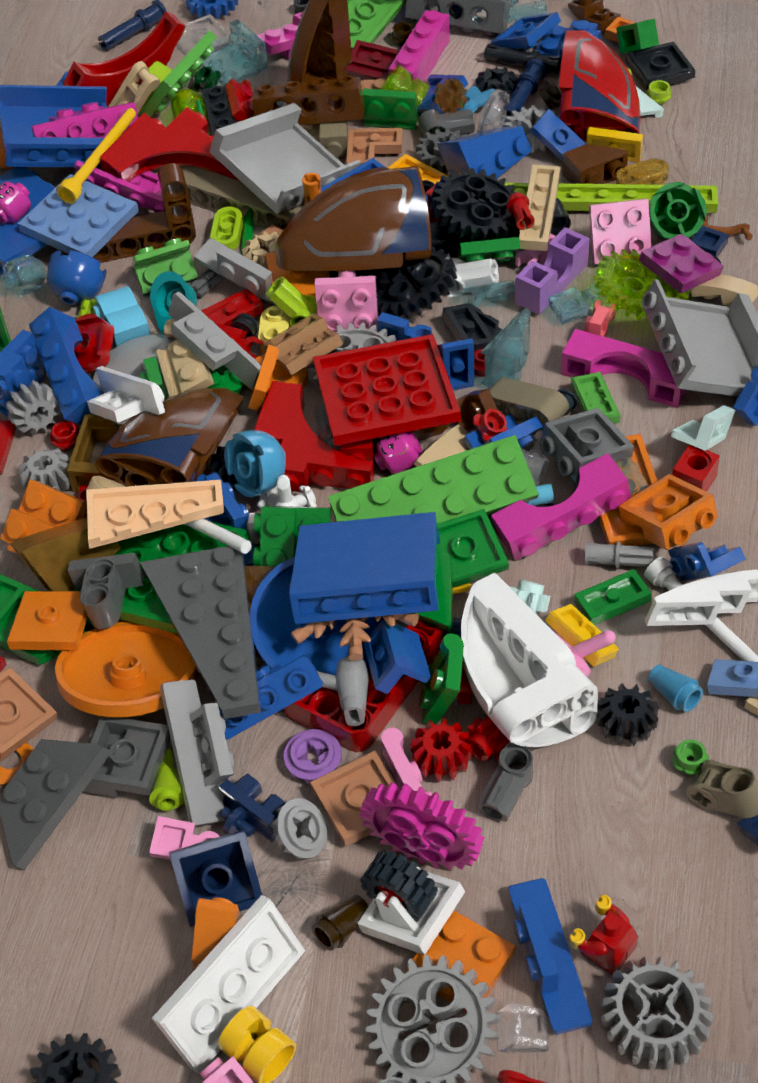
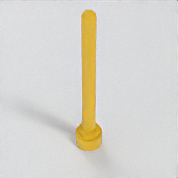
[56,108,136,204]

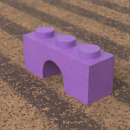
[515,228,590,315]

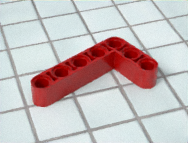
[283,619,448,752]

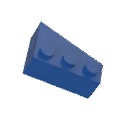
[436,126,532,179]

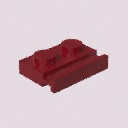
[345,40,400,86]

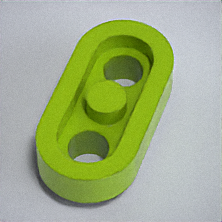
[210,207,243,250]

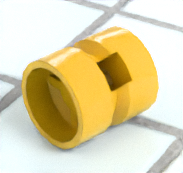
[218,1005,297,1083]

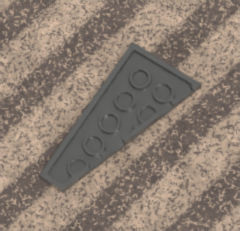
[140,546,261,719]

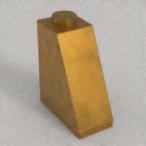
[10,517,121,591]

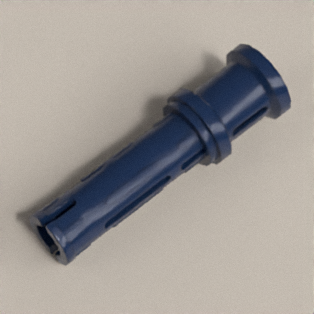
[98,0,167,51]
[500,59,548,123]

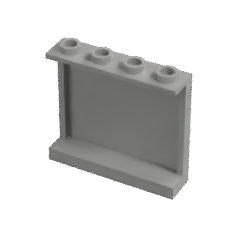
[209,103,361,214]
[641,279,758,397]

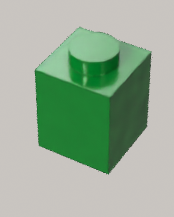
[616,18,659,54]

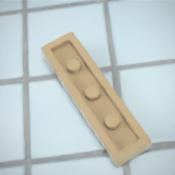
[519,164,561,251]

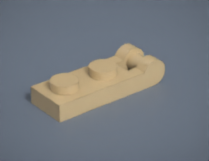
[109,61,160,114]

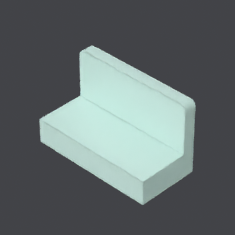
[671,405,735,451]

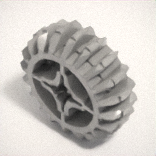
[600,955,714,1070]

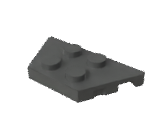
[0,739,112,870]

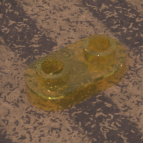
[616,158,669,185]

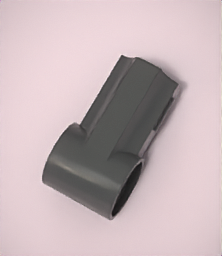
[418,109,475,139]
[477,744,533,822]

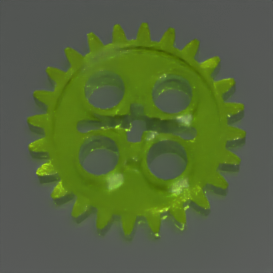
[594,249,691,320]

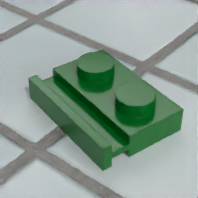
[363,88,418,130]

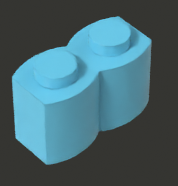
[92,286,150,347]

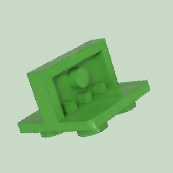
[131,238,198,296]

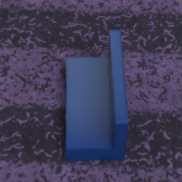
[364,618,431,694]

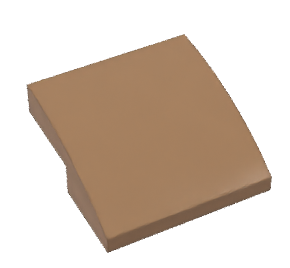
[264,313,343,375]

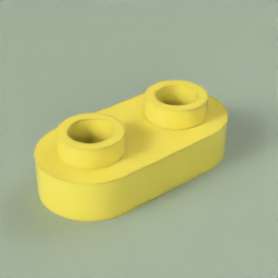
[258,306,291,354]

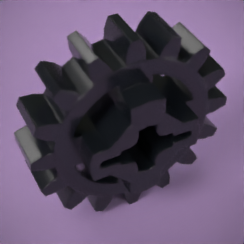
[30,1033,121,1083]

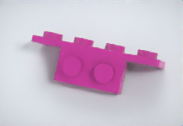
[32,102,138,138]
[74,160,164,213]

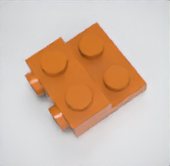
[618,474,718,550]
[0,479,87,553]

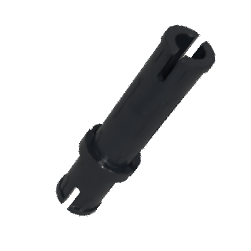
[484,44,562,74]

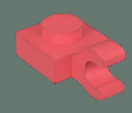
[584,300,617,337]

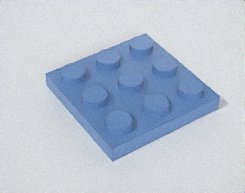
[18,174,139,257]

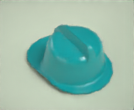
[150,271,197,334]

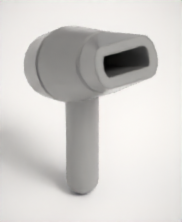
[317,656,369,726]

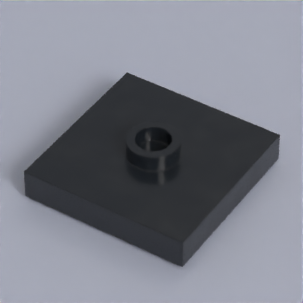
[626,41,696,90]

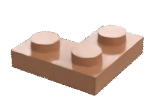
[346,128,403,165]

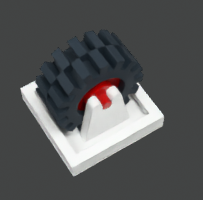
[357,850,465,955]

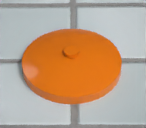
[55,621,198,717]

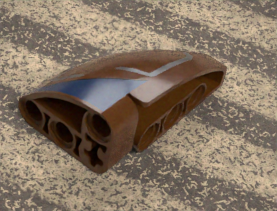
[95,388,245,487]

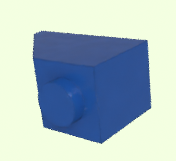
[437,338,474,390]

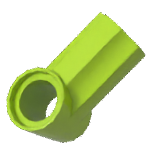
[265,276,317,326]

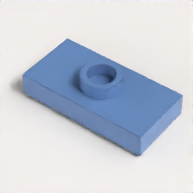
[707,659,758,697]

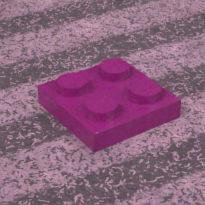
[639,234,724,294]

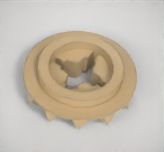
[242,231,279,268]

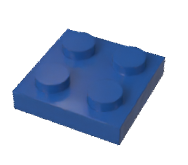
[491,12,561,50]

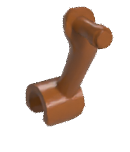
[703,216,752,241]

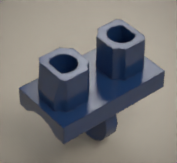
[219,773,285,842]

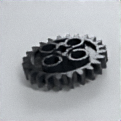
[430,168,518,242]
[372,247,458,319]

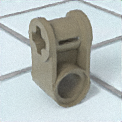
[686,760,758,818]

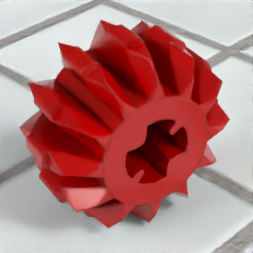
[410,717,473,783]

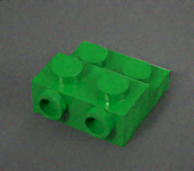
[253,506,331,575]

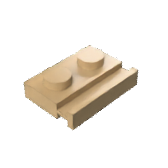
[156,339,214,397]

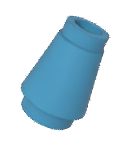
[648,664,703,712]

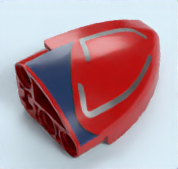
[559,30,641,143]

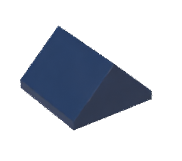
[169,829,262,927]

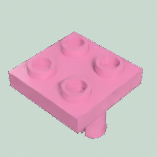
[589,198,651,264]
[315,270,378,332]

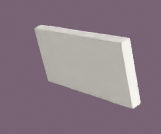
[152,895,305,1075]

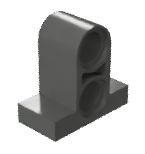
[68,553,145,629]

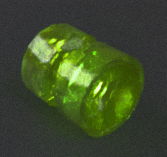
[381,64,430,108]

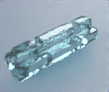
[508,0,548,23]

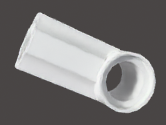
[445,258,499,298]

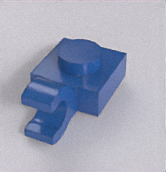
[377,312,432,341]
[733,366,758,426]

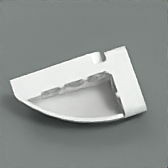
[461,573,598,747]

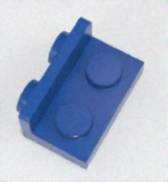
[668,542,746,581]

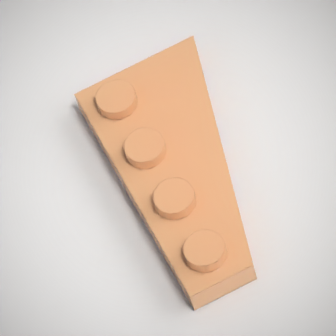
[86,480,224,549]

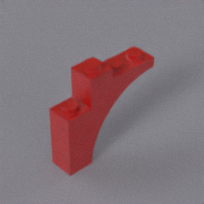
[63,11,186,107]
[100,107,240,182]
[254,381,375,492]

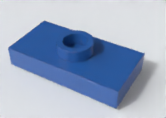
[530,109,586,162]

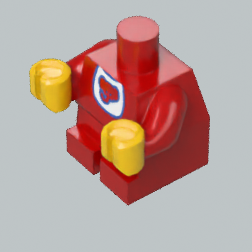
[569,895,638,976]

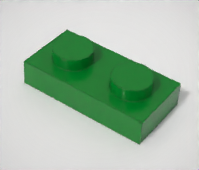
[574,569,652,625]

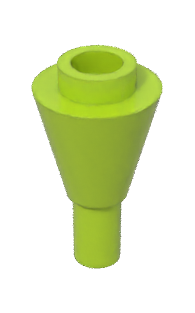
[149,748,185,811]

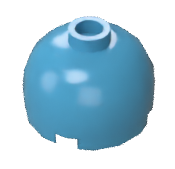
[224,430,286,497]

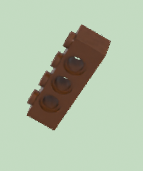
[252,75,365,125]

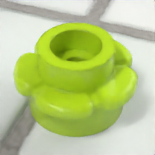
[646,80,672,105]

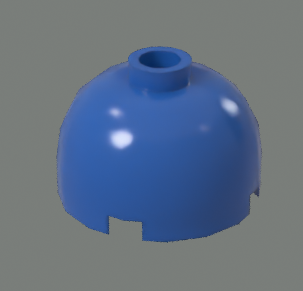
[46,251,107,305]

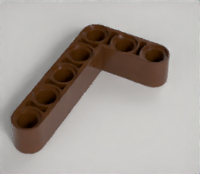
[58,163,196,263]

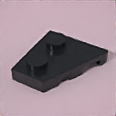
[442,303,520,351]

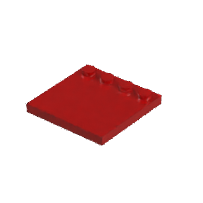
[313,334,461,446]

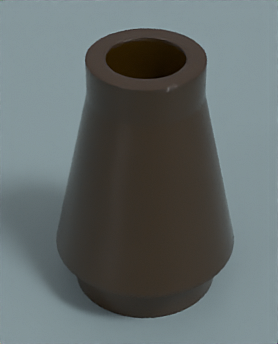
[312,895,369,951]

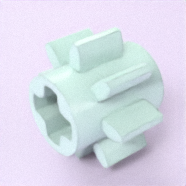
[510,580,551,616]

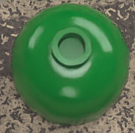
[649,181,707,240]

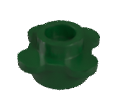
[194,66,222,90]

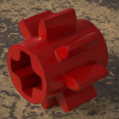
[466,716,510,761]

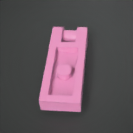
[381,728,432,796]

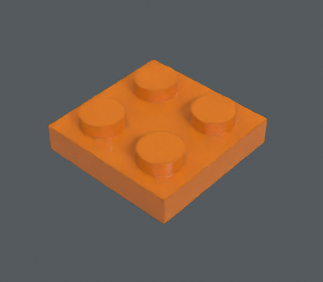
[406,910,516,1012]

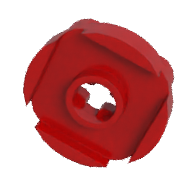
[74,314,114,374]

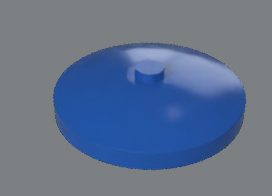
[250,557,383,690]

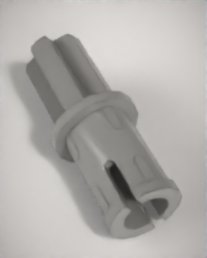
[585,542,654,569]

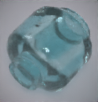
[1,254,47,296]

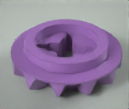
[283,729,342,784]

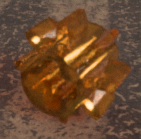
[434,79,468,113]

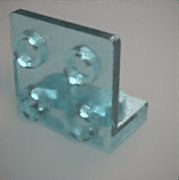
[202,19,268,86]

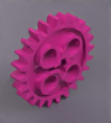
[360,782,484,870]

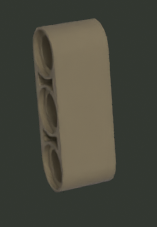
[489,377,569,431]

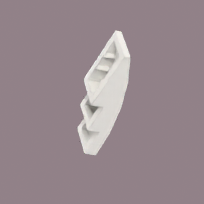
[645,570,758,626]

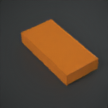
[248,345,280,411]

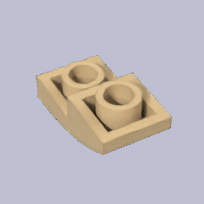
[691,275,758,306]
[414,424,469,467]

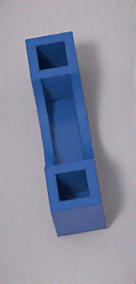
[29,307,104,425]

